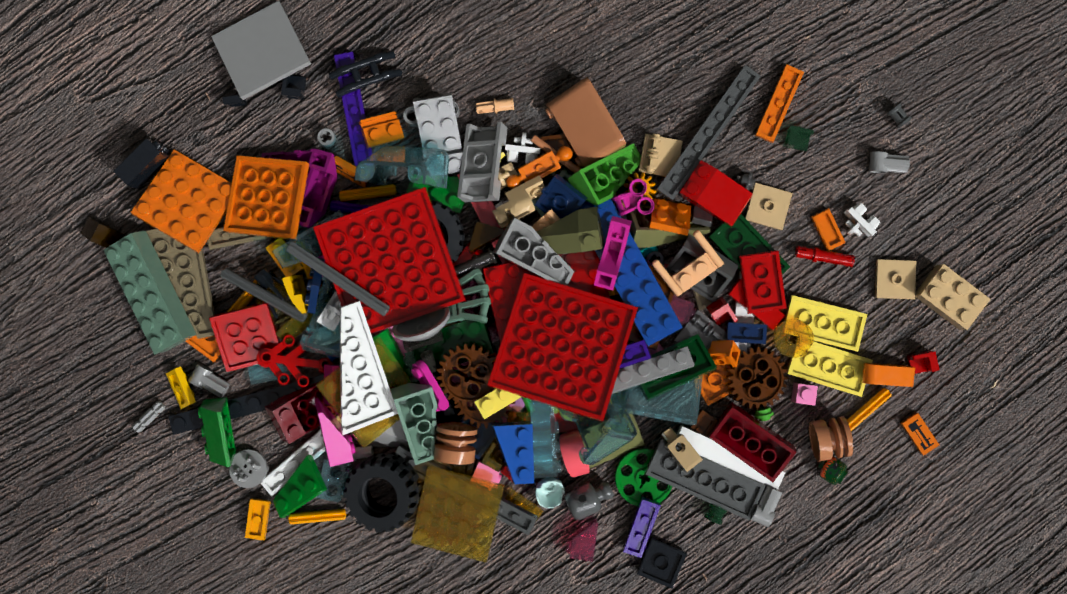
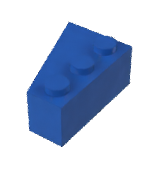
[490,421,534,484]

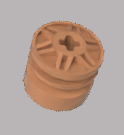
[809,416,853,462]
[434,422,477,465]

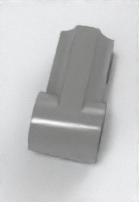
[869,152,910,173]
[188,363,230,398]
[750,485,782,527]

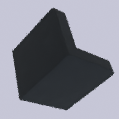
[281,75,307,100]

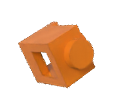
[708,340,740,367]

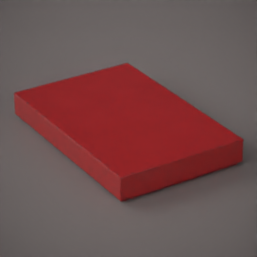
[739,250,787,314]

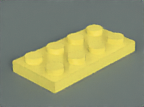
[782,295,867,352]
[786,337,873,397]

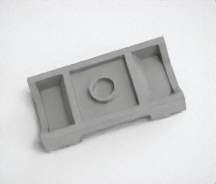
[413,92,463,177]
[457,122,508,202]

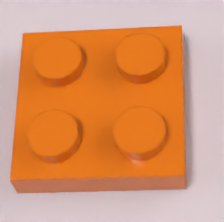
[649,198,691,236]

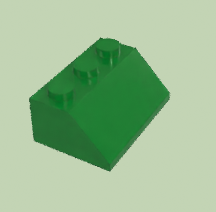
[198,397,236,467]

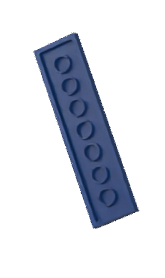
[580,199,683,347]

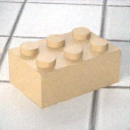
[915,264,990,330]

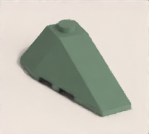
[390,383,437,465]

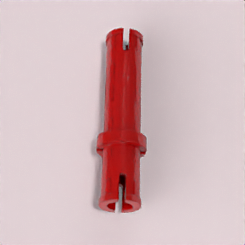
[795,245,855,267]

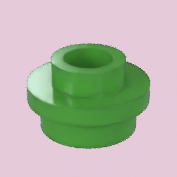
[754,406,774,421]

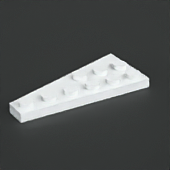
[339,301,398,435]

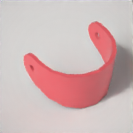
[559,430,590,477]

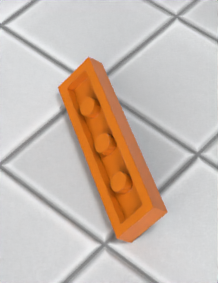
[755,64,804,143]

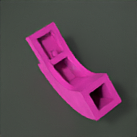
[594,216,632,290]

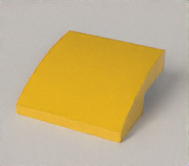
[282,274,319,314]

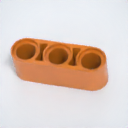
[862,363,915,387]

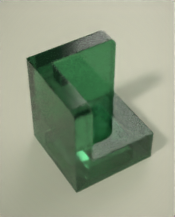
[784,126,814,152]

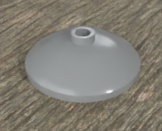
[393,307,450,342]

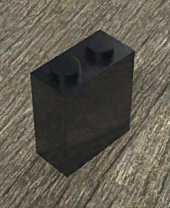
[113,138,170,189]

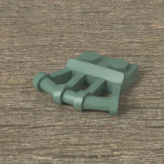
[447,269,491,324]

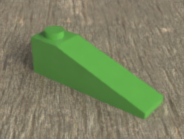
[568,143,641,206]

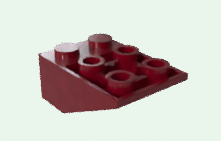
[265,381,339,444]

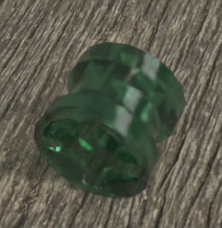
[704,503,728,525]

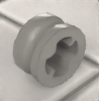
[317,128,336,147]

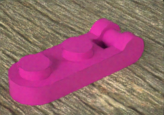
[411,360,449,412]

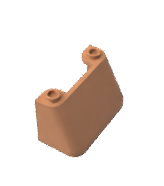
[545,77,626,168]

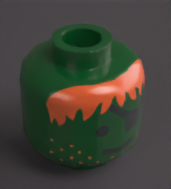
[818,456,849,485]

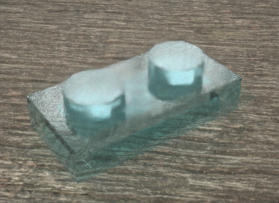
[248,363,290,385]

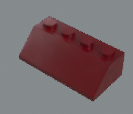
[709,402,797,482]

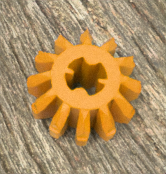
[623,172,656,205]

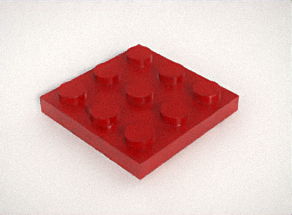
[209,302,284,372]

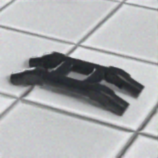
[328,51,402,98]

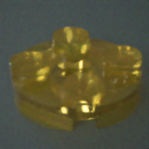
[773,319,814,358]

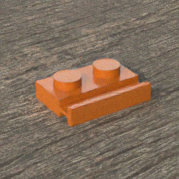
[359,111,405,149]

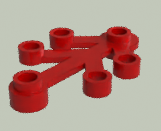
[256,335,333,388]

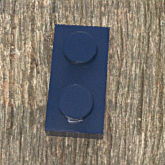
[726,322,767,344]

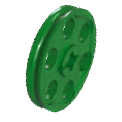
[615,448,672,506]

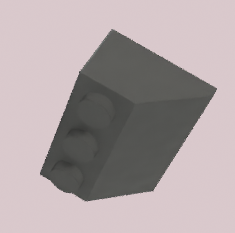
[666,234,738,303]

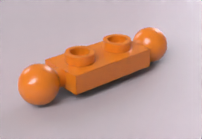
[506,146,573,190]

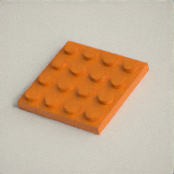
[130,149,232,254]
[223,155,309,240]

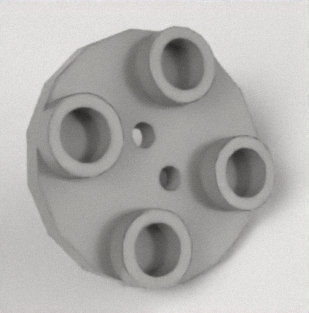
[229,449,269,488]

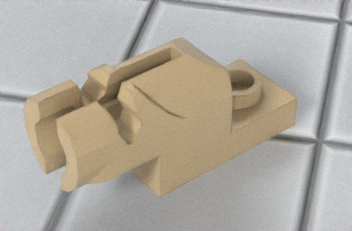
[492,176,546,229]

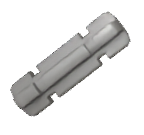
[132,401,166,433]

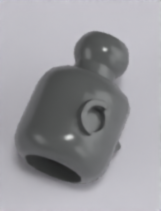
[565,482,614,520]

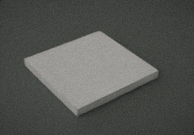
[211,1,311,100]

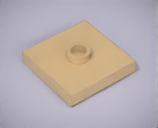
[745,183,793,230]
[875,259,916,299]

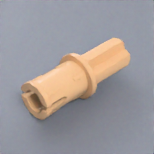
[476,98,514,114]

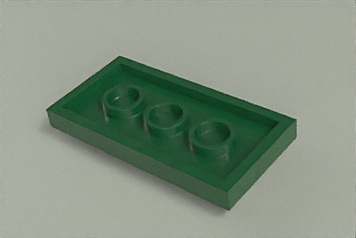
[709,214,790,275]
[411,320,495,373]
[639,334,717,401]

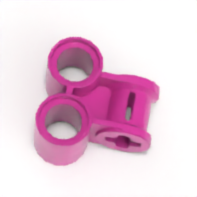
[611,178,654,216]

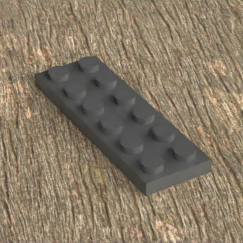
[644,438,766,521]

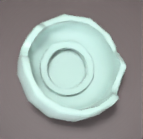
[535,477,565,508]

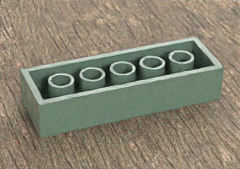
[103,231,197,355]

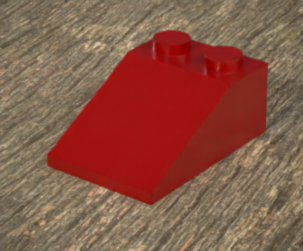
[680,160,753,227]

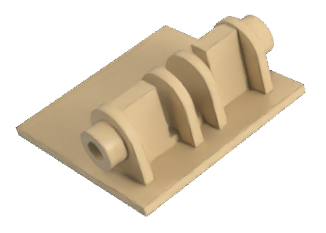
[639,134,683,177]

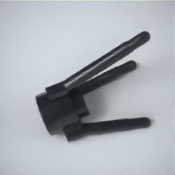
[254,269,285,319]

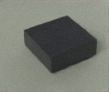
[222,95,247,108]

